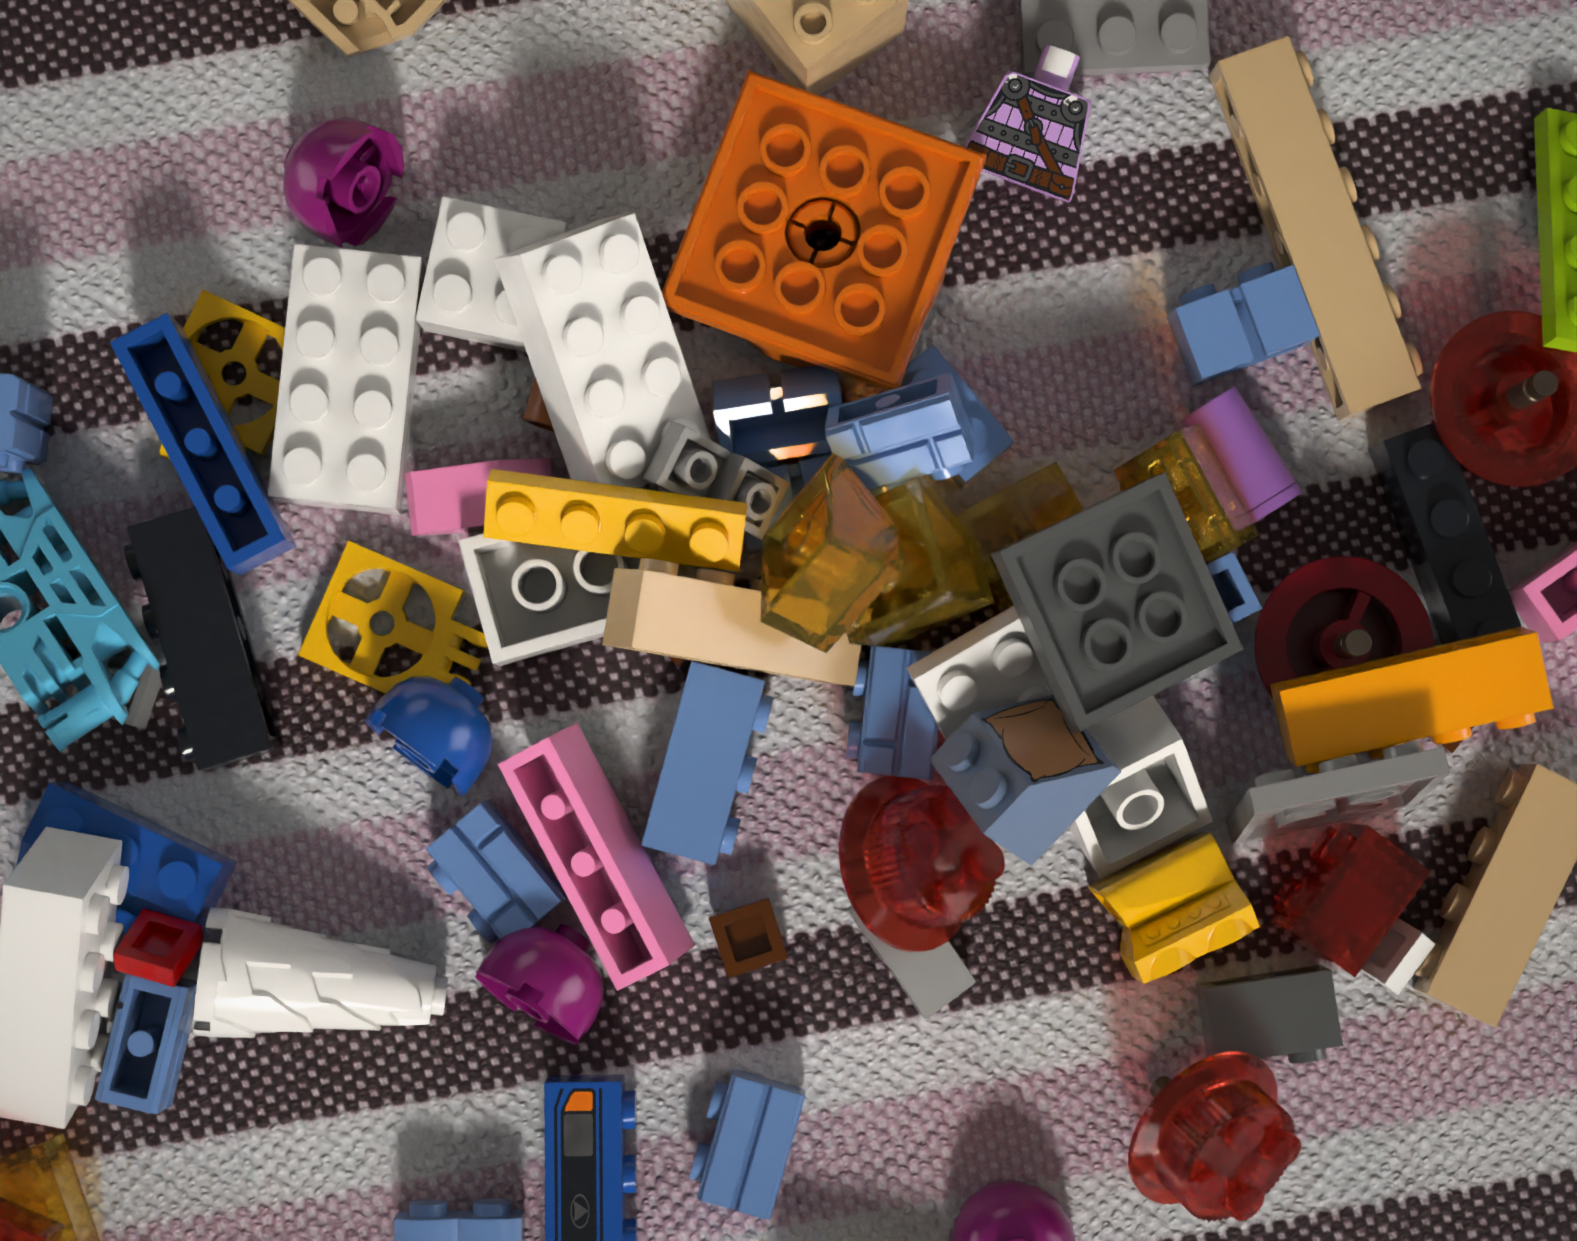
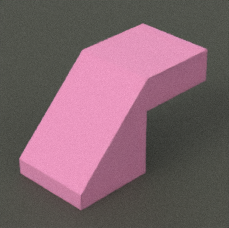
[404,458,552,536]

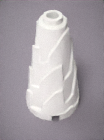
[193,907,448,1038]

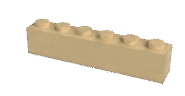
[1209,35,1423,422]

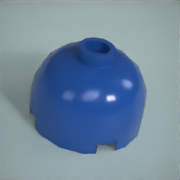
[365,676,494,797]

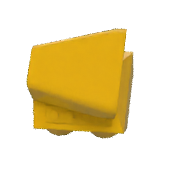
[1087,832,1260,984]

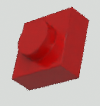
[113,908,204,987]

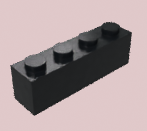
[1368,419,1521,644]
[124,507,283,771]

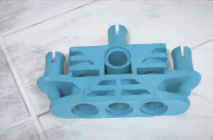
[0,468,161,752]

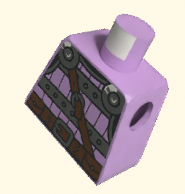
[964,44,1091,203]

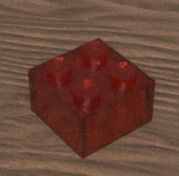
[1269,822,1431,977]

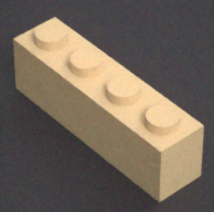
[602,558,866,686]
[1413,764,1577,1028]

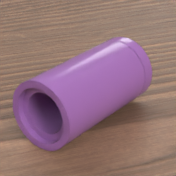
[1182,386,1303,526]

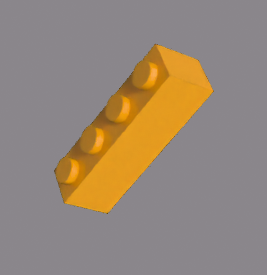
[1270,626,1553,773]

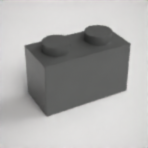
[1196,965,1343,1073]

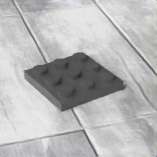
[990,472,1244,733]

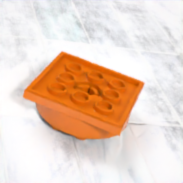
[662,70,987,391]

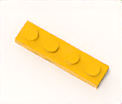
[483,469,748,572]

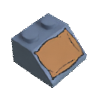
[929,695,1122,866]

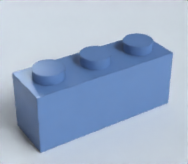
[641,661,774,865]

